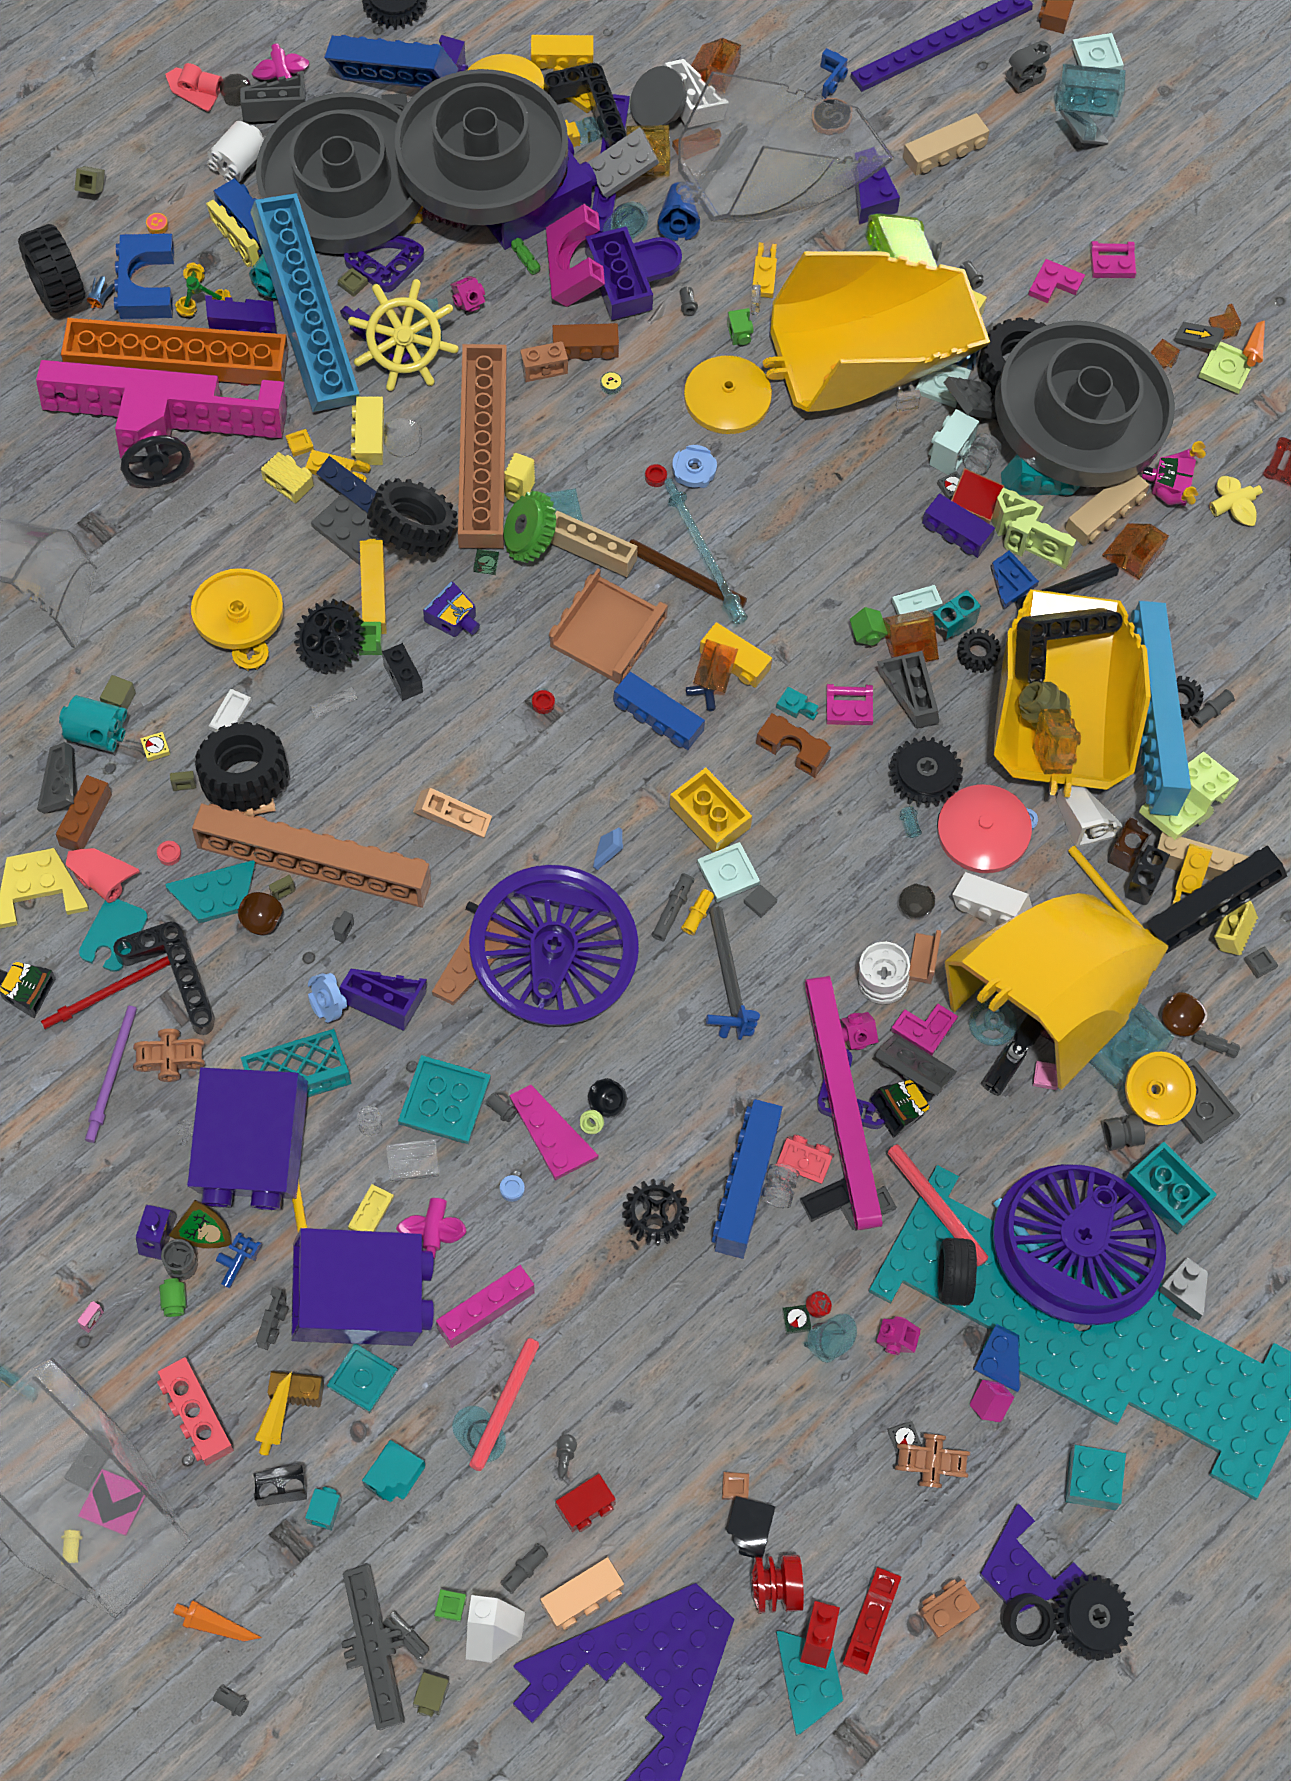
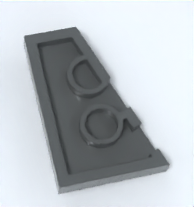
[37,742,74,814]

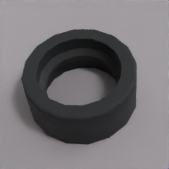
[1003,1593,1056,1647]

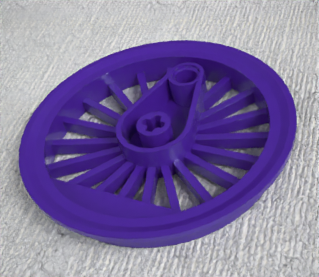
[469,865,639,1025]
[993,1164,1166,1325]

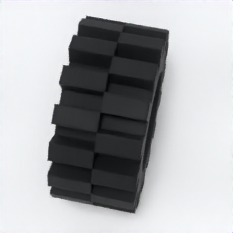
[957,628,1000,673]
[1176,676,1204,720]

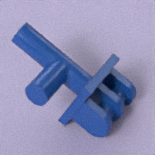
[706,1005,760,1039]
[216,1232,262,1288]

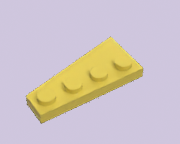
[206,200,259,268]

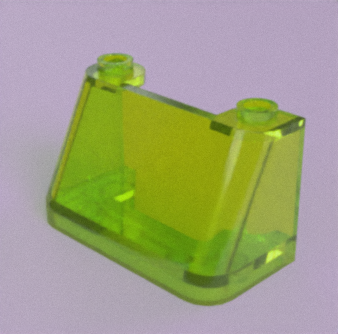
[865,213,937,267]

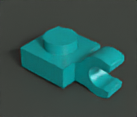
[776,687,819,720]

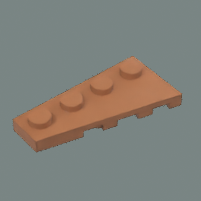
[432,920,520,1005]

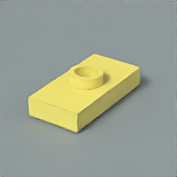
[348,1184,394,1232]

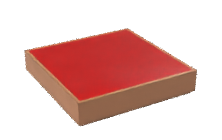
[951,468,1004,524]

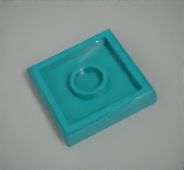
[327,1344,398,1413]

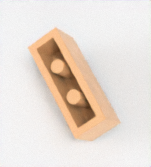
[540,1557,624,1631]

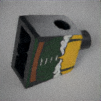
[0,962,56,1019]
[870,1080,932,1137]

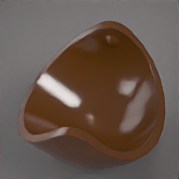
[238,892,283,935]
[1162,992,1207,1037]

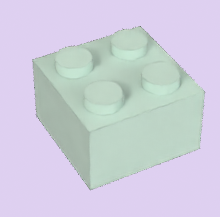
[929,409,979,475]

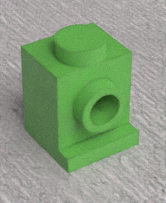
[727,308,753,345]

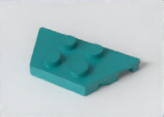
[165,860,256,924]
[776,1631,843,1736]

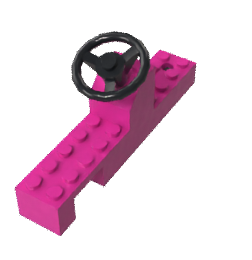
[36,360,287,487]

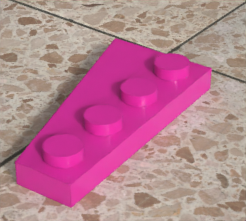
[509,1085,599,1180]

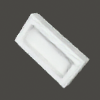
[209,689,252,732]

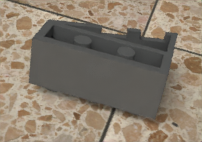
[240,71,306,122]
[877,651,939,728]

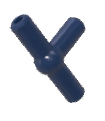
[686,667,716,711]

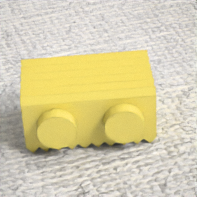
[261,452,314,504]
[504,453,535,502]
[1214,901,1258,955]

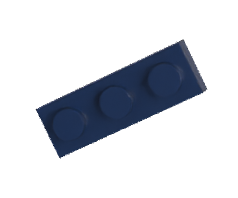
[316,456,376,513]

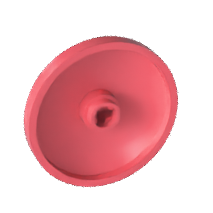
[937,784,1032,873]

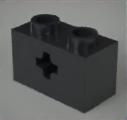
[382,643,423,701]

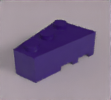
[854,148,900,224]
[205,295,277,334]
[339,968,427,1031]

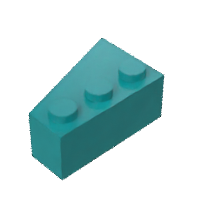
[1001,454,1080,495]

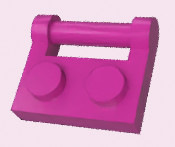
[1090,241,1136,278]
[826,684,873,725]

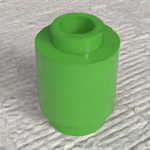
[159,1278,186,1317]

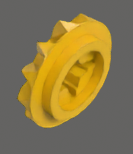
[232,641,269,671]

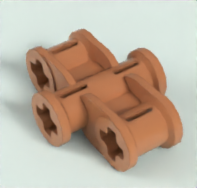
[133,1029,205,1082]
[895,1434,970,1488]

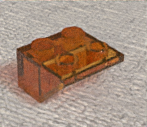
[691,38,741,91]
[1102,523,1169,580]
[883,609,939,662]

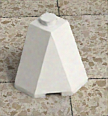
[1056,785,1122,848]
[466,1595,525,1663]

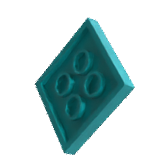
[398,1055,491,1145]

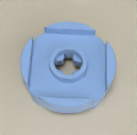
[672,445,717,488]
[308,973,347,1022]

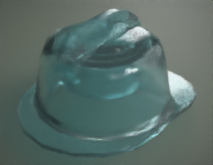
[603,201,648,239]
[804,1313,857,1363]
[452,1406,506,1462]

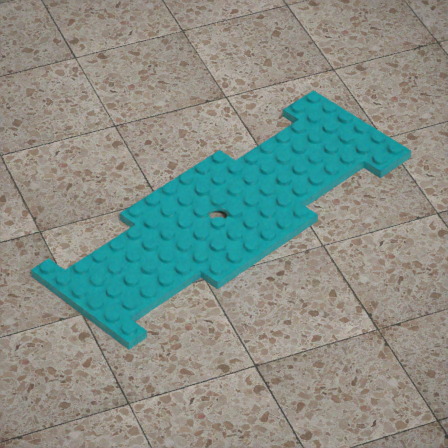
[869,1165,1291,1501]

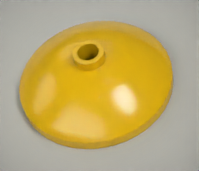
[1125,1052,1196,1125]

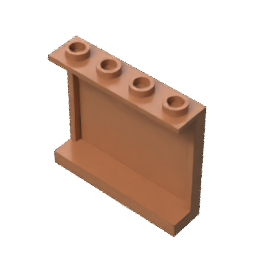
[549,568,668,684]

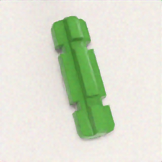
[511,238,541,275]

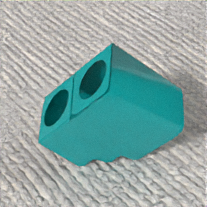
[931,590,981,639]
[362,1440,425,1502]

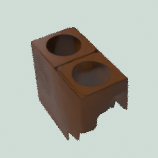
[1108,817,1153,873]

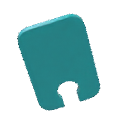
[79,899,148,972]

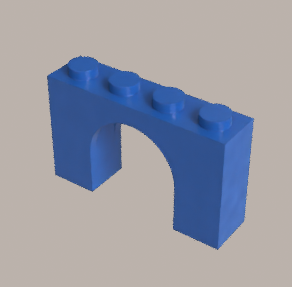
[114,233,174,319]

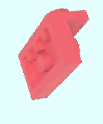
[776,1134,834,1184]

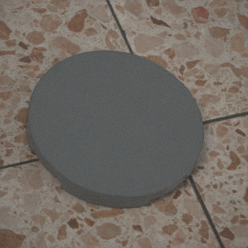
[630,66,687,130]

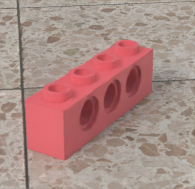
[157,1357,234,1466]

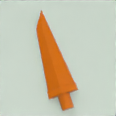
[1243,320,1265,367]
[173,1600,262,1642]

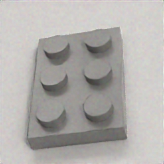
[588,127,659,198]

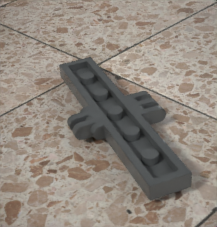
[341,1565,405,1730]

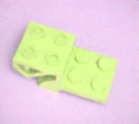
[992,488,1076,569]
[1139,752,1239,840]

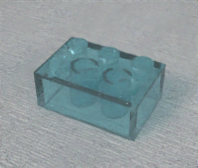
[1055,64,1126,117]
[1089,1003,1174,1091]

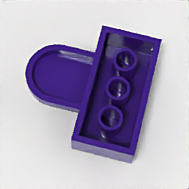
[585,226,682,320]

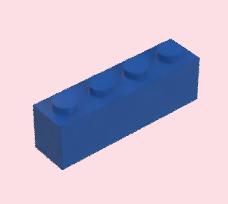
[214,178,263,255]
[613,672,705,750]

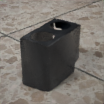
[1125,845,1170,905]
[253,1465,307,1507]
[727,1496,776,1558]

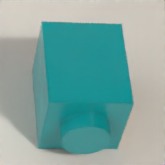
[305,1487,341,1531]

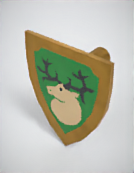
[169,1200,232,1248]

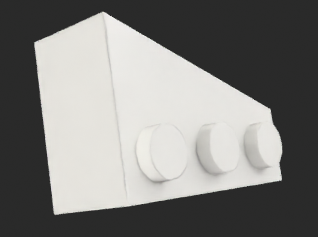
[664,59,728,127]
[952,872,1032,927]

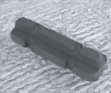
[1192,1029,1240,1058]

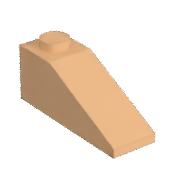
[413,788,492,838]

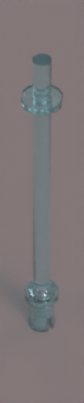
[664,478,748,624]

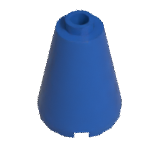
[658,182,700,241]

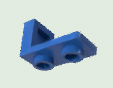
[821,48,848,99]

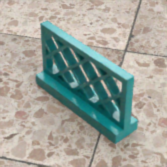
[241,1029,352,1098]

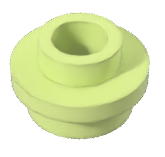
[580,1110,604,1134]

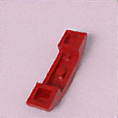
[842,1567,901,1675]

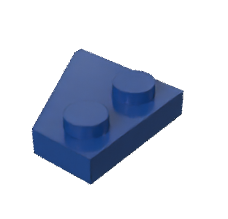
[991,550,1039,608]
[974,1324,1021,1392]

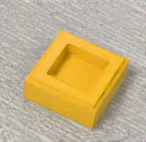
[285,429,314,457]

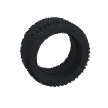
[938,1238,977,1306]

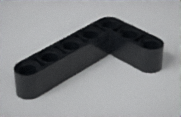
[544,63,627,149]
[1015,608,1123,685]
[113,921,214,1035]

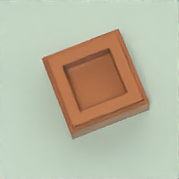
[722,1472,749,1500]

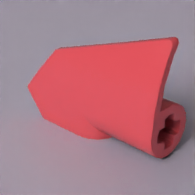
[165,63,223,112]
[66,848,140,903]

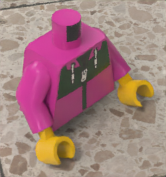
[1142,441,1206,506]

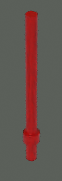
[40,956,174,1029]

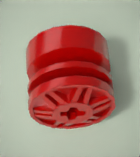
[751,1555,804,1614]

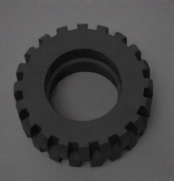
[18,224,85,313]
[978,317,1046,395]
[195,722,289,812]

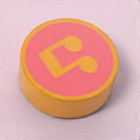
[146,213,168,234]

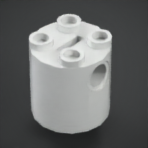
[207,121,264,182]

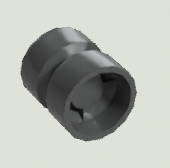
[1103,1114,1146,1151]
[161,1239,198,1281]

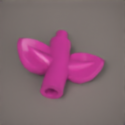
[252,43,309,81]
[396,1198,466,1259]

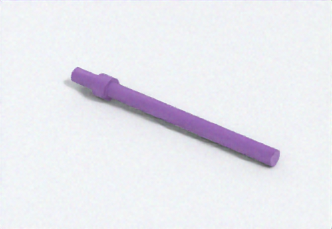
[85,1006,137,1143]

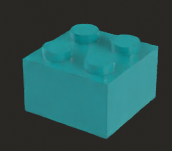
[1065,1445,1126,1511]

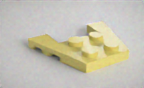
[0,848,89,929]

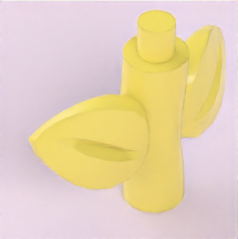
[1209,476,1263,526]

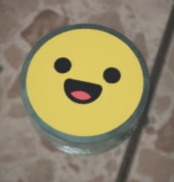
[600,372,622,394]

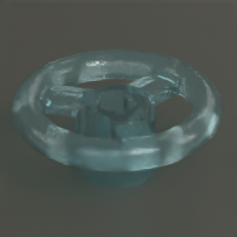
[969,1001,1017,1046]

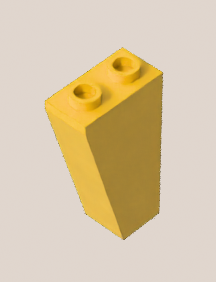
[360,539,387,634]

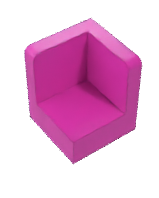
[970,1380,1015,1422]

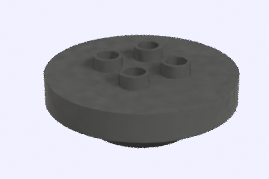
[394,69,568,225]
[256,92,422,254]
[995,320,1175,487]

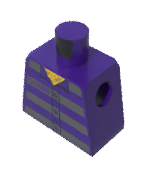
[136,1205,177,1260]

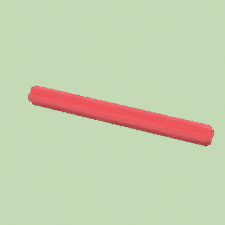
[888,1144,988,1266]
[469,1338,539,1471]

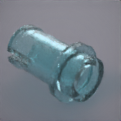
[900,806,922,838]

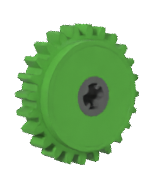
[504,491,556,563]

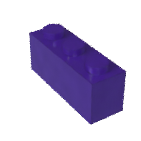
[922,493,995,558]

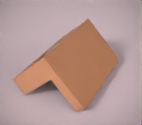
[909,930,941,984]

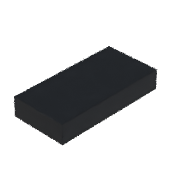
[800,1178,850,1222]

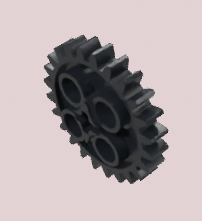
[294,599,366,673]

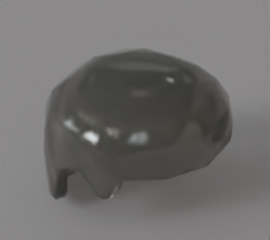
[219,73,251,106]
[899,883,935,920]

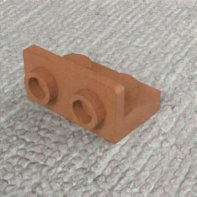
[520,341,568,382]
[919,1579,981,1639]

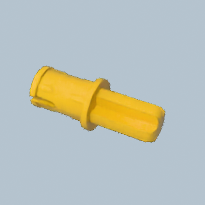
[681,889,714,935]

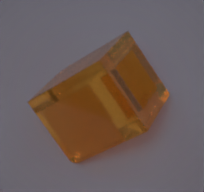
[1208,304,1242,340]
[1151,338,1180,369]

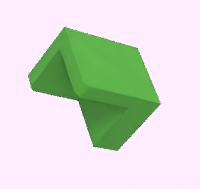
[359,622,382,655]
[434,1589,467,1623]

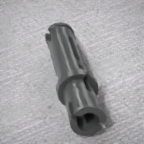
[651,873,695,941]

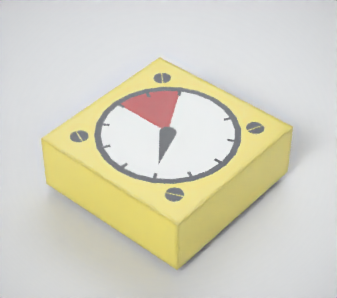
[140,732,170,762]

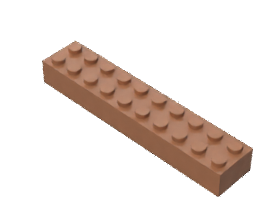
[458,344,507,548]
[192,803,431,908]

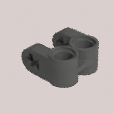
[1006,41,1051,93]

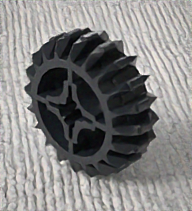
[622,1178,689,1246]

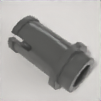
[959,260,984,288]
[679,286,698,315]
[485,1092,517,1122]
[213,1686,249,1717]

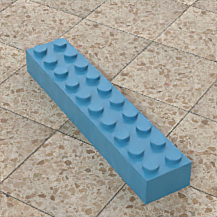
[250,193,360,412]
[1130,601,1191,816]

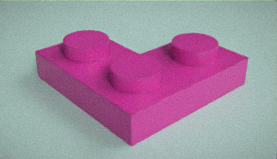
[1028,259,1085,303]
[891,1004,958,1055]

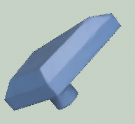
[593,828,623,870]

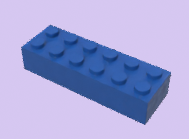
[324,35,458,88]
[712,1099,783,1259]

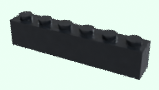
[1146,845,1288,954]

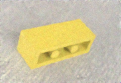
[351,397,384,465]

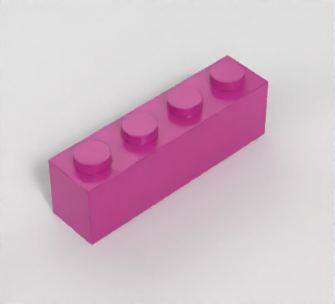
[436,1265,535,1348]

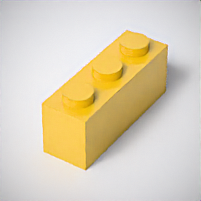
[531,35,593,69]
[700,622,772,688]

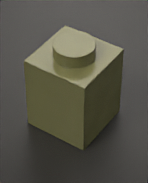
[74,166,105,194]
[100,675,136,709]
[413,1672,449,1717]

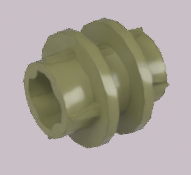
[1019,681,1071,731]

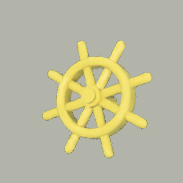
[348,279,459,391]

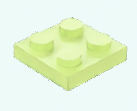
[1199,342,1252,394]

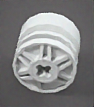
[858,941,910,1004]

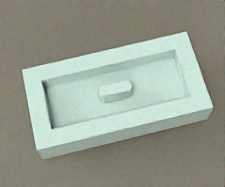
[892,585,943,620]

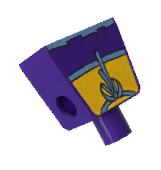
[423,581,480,637]

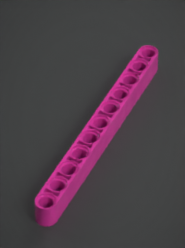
[805,976,882,1231]

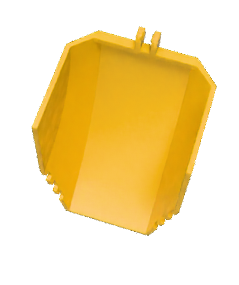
[762,252,990,412]
[994,589,1151,797]
[945,893,1168,1090]

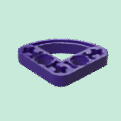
[344,235,424,293]

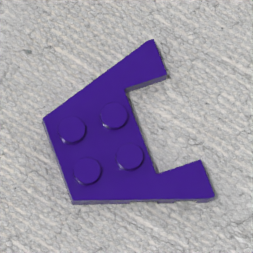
[980,1504,1086,1614]

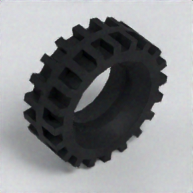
[367,478,458,556]

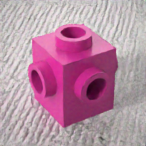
[450,276,486,312]
[841,1012,879,1050]
[877,1316,921,1355]

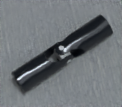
[982,1014,1044,1096]

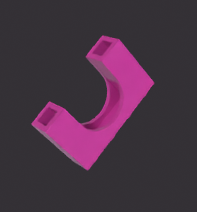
[546,204,605,307]

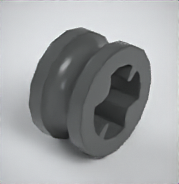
[927,240,942,261]

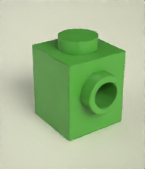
[850,607,888,646]

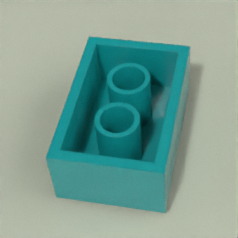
[1125,1142,1217,1235]

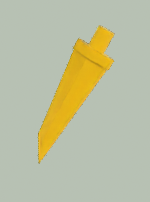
[255,1372,292,1456]

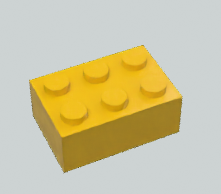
[670,767,752,853]

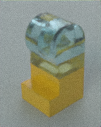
[565,117,601,147]

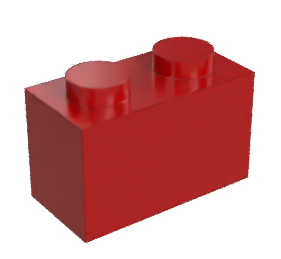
[555,1474,616,1533]
[800,1601,840,1669]

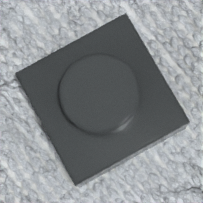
[332,911,354,943]

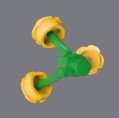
[175,262,232,317]

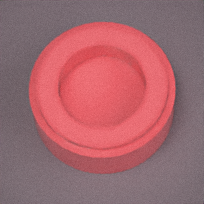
[157,841,181,866]

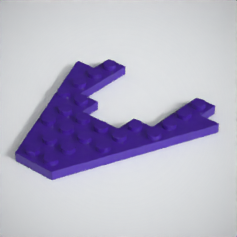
[513,1583,735,1781]

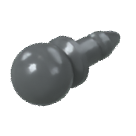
[556,1434,577,1479]

